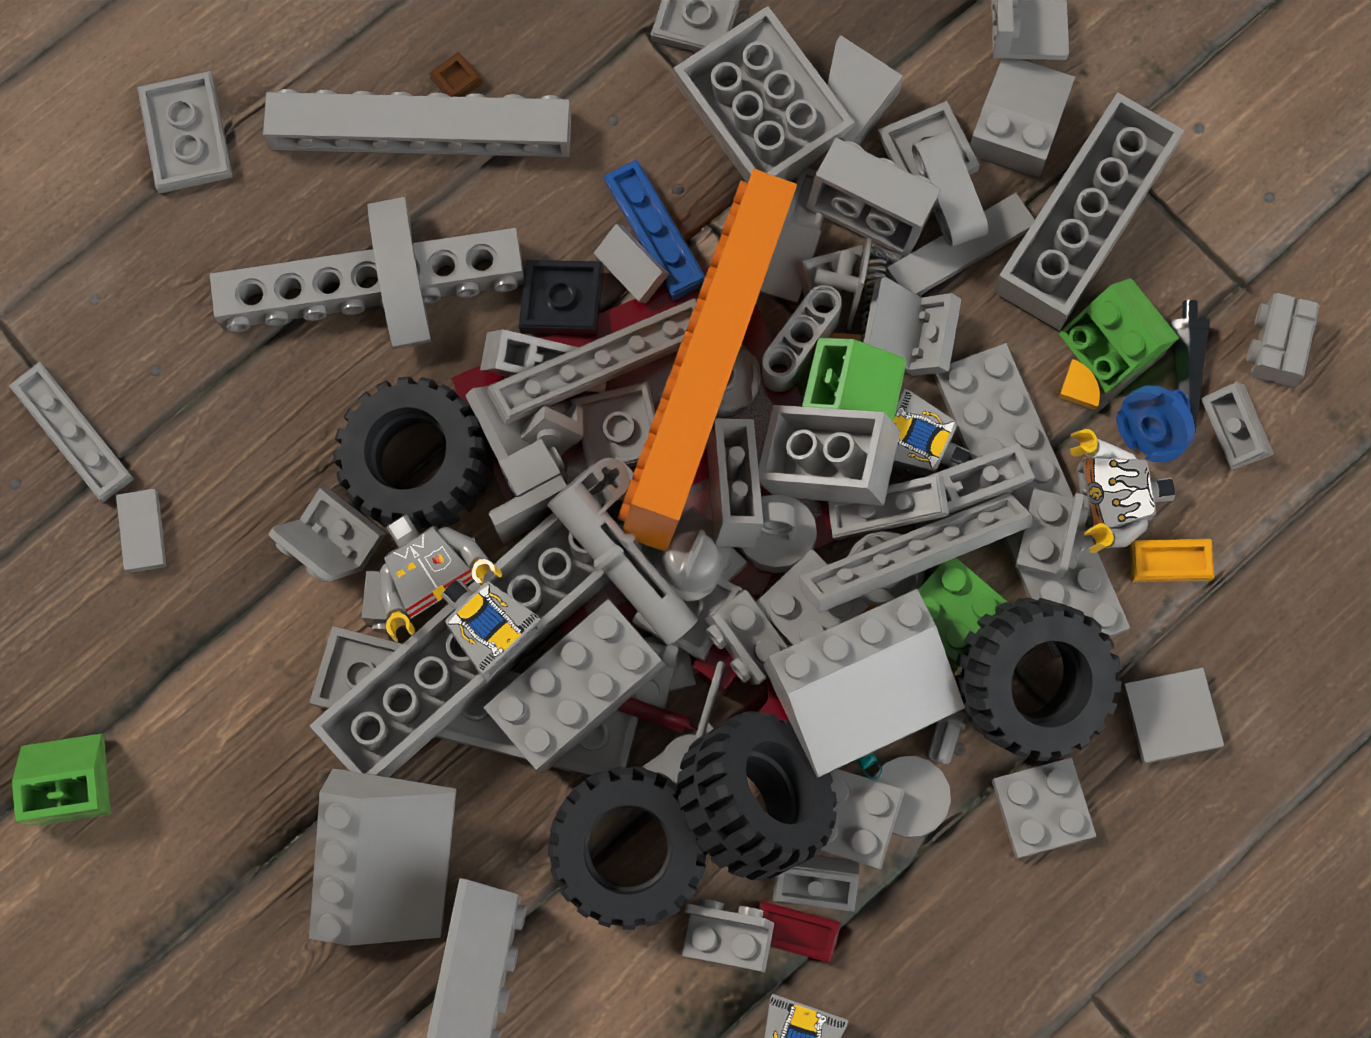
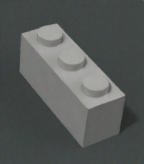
[706,418,763,548]

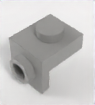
[521,404,585,456]

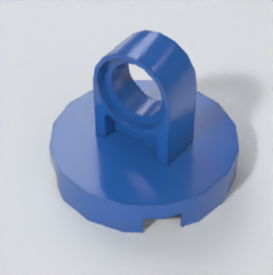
[1116,385,1195,463]

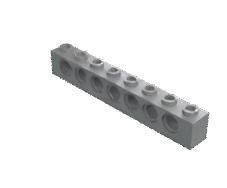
[210,228,525,332]

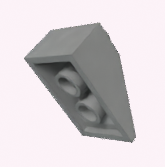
[970,59,1075,178]

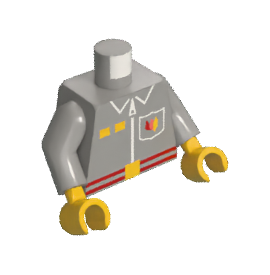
[380,514,502,642]

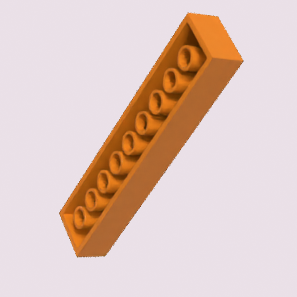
[617,168,797,552]

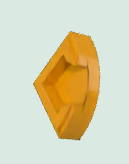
[1059,359,1100,410]

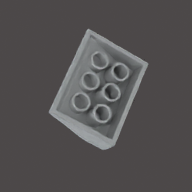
[673,6,855,183]
[763,589,965,778]
[309,768,456,946]
[427,878,526,1038]

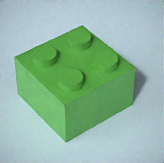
[918,557,1009,674]

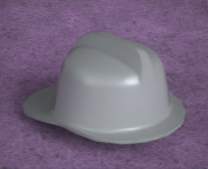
[656,517,732,602]

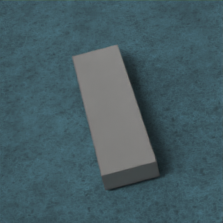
[886,193,1035,296]
[8,362,134,503]

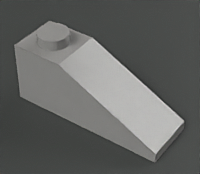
[480,329,607,393]
[915,443,1035,529]

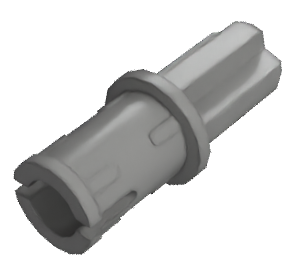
[927,691,966,765]

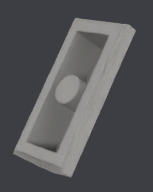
[1201,382,1274,470]
[773,856,860,912]

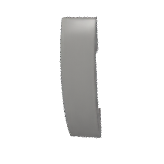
[367,197,432,349]

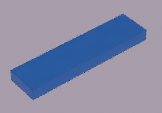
[603,159,705,301]

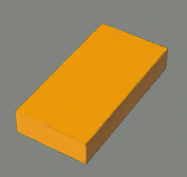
[1130,539,1215,582]

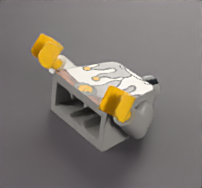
[1070,429,1175,553]

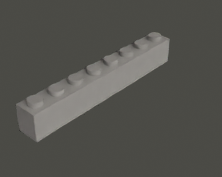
[263,89,572,157]

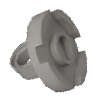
[739,494,817,573]

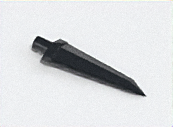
[1170,300,1210,433]

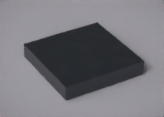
[518,260,604,336]

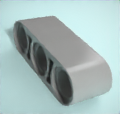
[911,131,988,247]
[762,285,841,392]

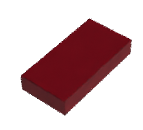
[759,901,841,964]

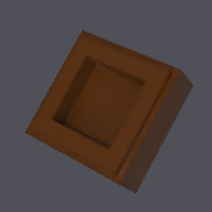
[429,51,483,97]

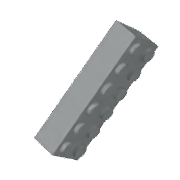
[993,92,1185,331]

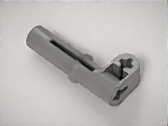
[547,458,698,645]

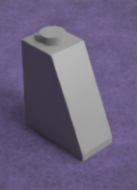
[827,35,903,151]

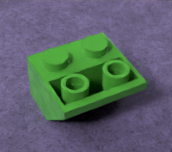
[1058,278,1179,393]
[802,338,907,423]
[12,733,111,827]

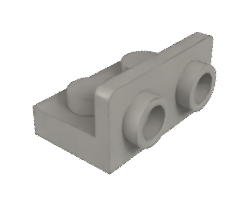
[1015,488,1088,579]
[705,590,788,685]
[682,899,774,973]

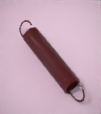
[617,697,698,733]

